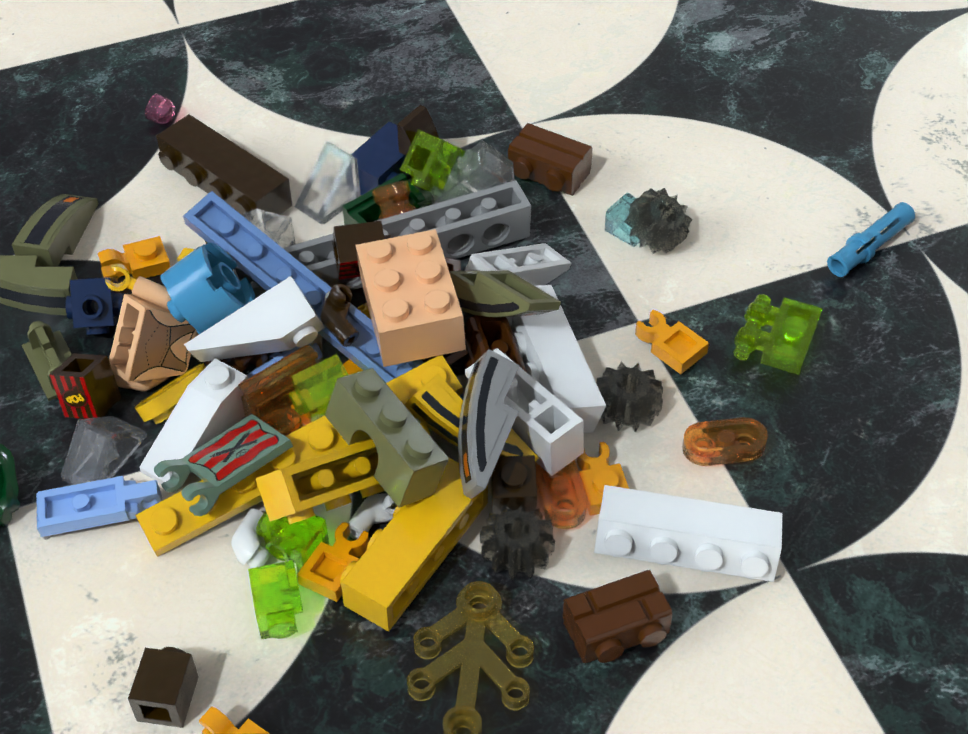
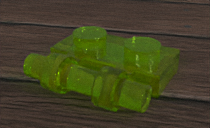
[733,294,823,375]

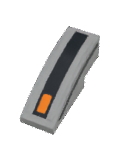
[458,349,520,499]

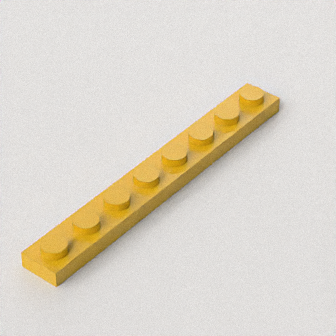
[135,355,463,557]

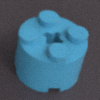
[160,242,256,334]

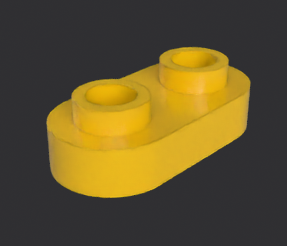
[135,363,206,424]

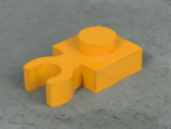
[635,310,709,374]
[577,442,629,516]
[297,522,369,602]

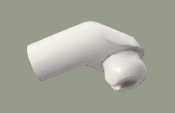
[348,493,397,540]
[231,508,269,570]

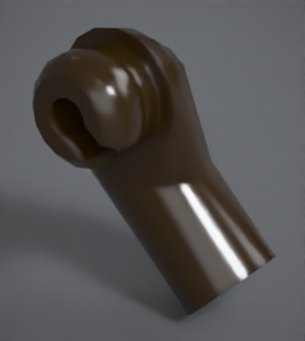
[320,284,359,347]

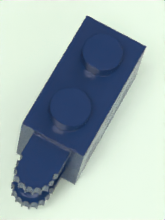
[344,122,439,195]

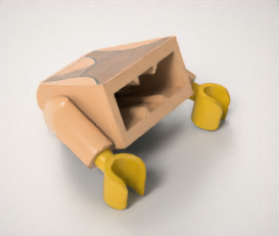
[105,263,199,391]

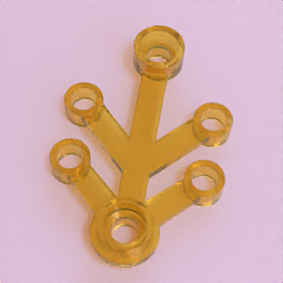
[407,581,534,734]

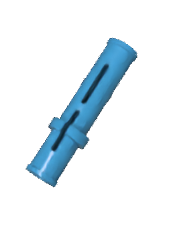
[827,202,916,277]

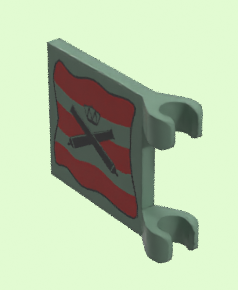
[154,414,293,516]

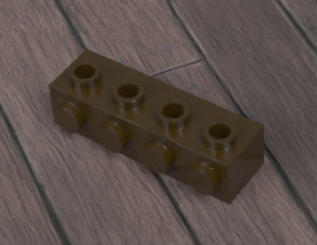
[156,114,293,229]

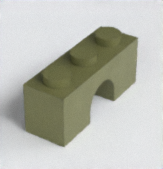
[325,368,449,508]

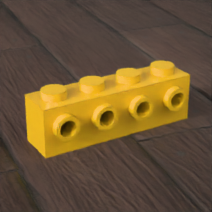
[256,421,431,525]
[340,457,488,632]

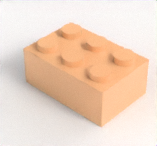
[356,229,466,367]

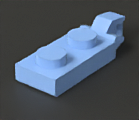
[36,476,162,537]

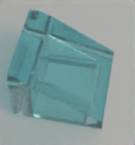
[605,192,657,247]

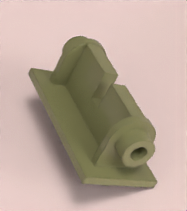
[22,321,72,401]

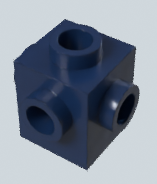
[65,277,124,335]

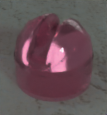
[145,93,175,124]

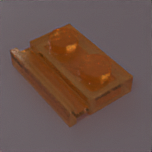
[238,344,321,424]

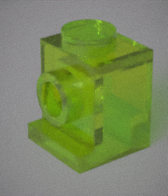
[400,129,466,192]
[256,512,330,573]
[248,560,303,640]

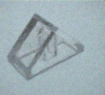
[294,141,361,224]
[61,416,147,485]

